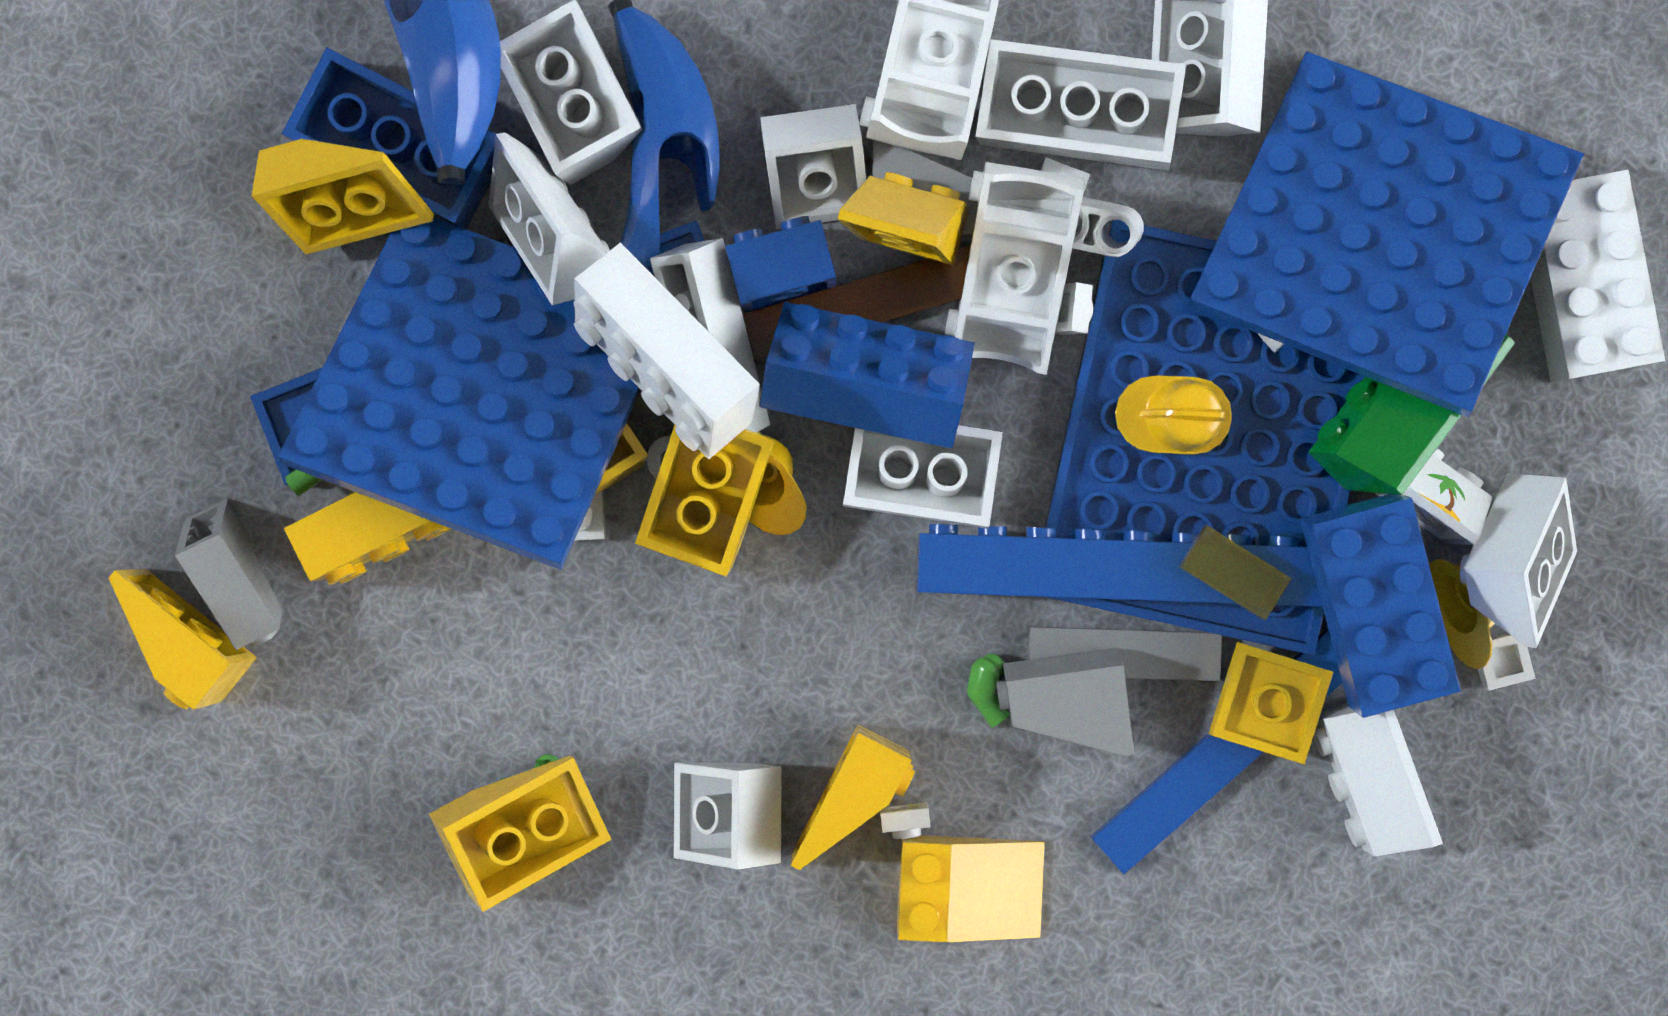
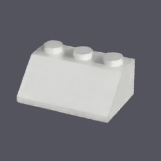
[500,0,643,185]
[1152,0,1268,136]
[489,132,610,305]
[843,425,1003,529]
[1460,473,1577,648]
[1313,703,1443,856]

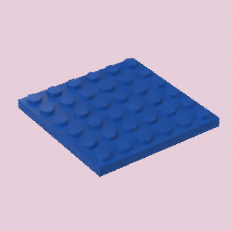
[1189,51,1585,418]
[278,217,641,570]

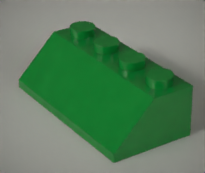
[1308,335,1515,495]

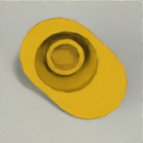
[1115,376,1232,454]
[749,431,807,535]
[1429,559,1495,669]

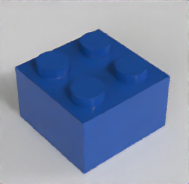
[725,216,836,313]

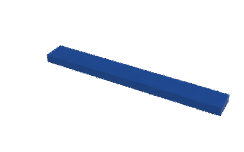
[1090,628,1342,875]

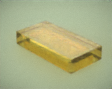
[1179,525,1292,620]

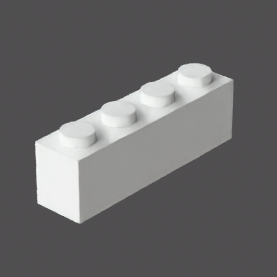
[650,238,770,432]

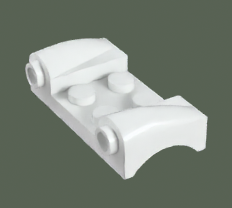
[859,0,999,160]
[945,162,1084,375]

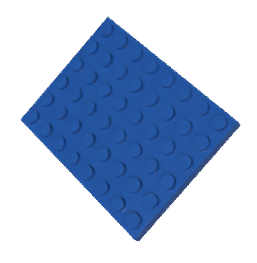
[1045,220,1365,656]

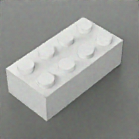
[975,39,1186,171]
[1531,170,1665,383]
[574,242,760,459]

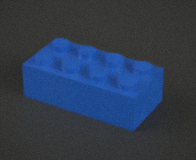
[281,47,496,229]
[759,302,975,449]
[1300,494,1461,718]

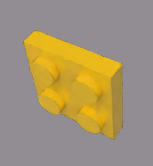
[1208,642,1333,765]

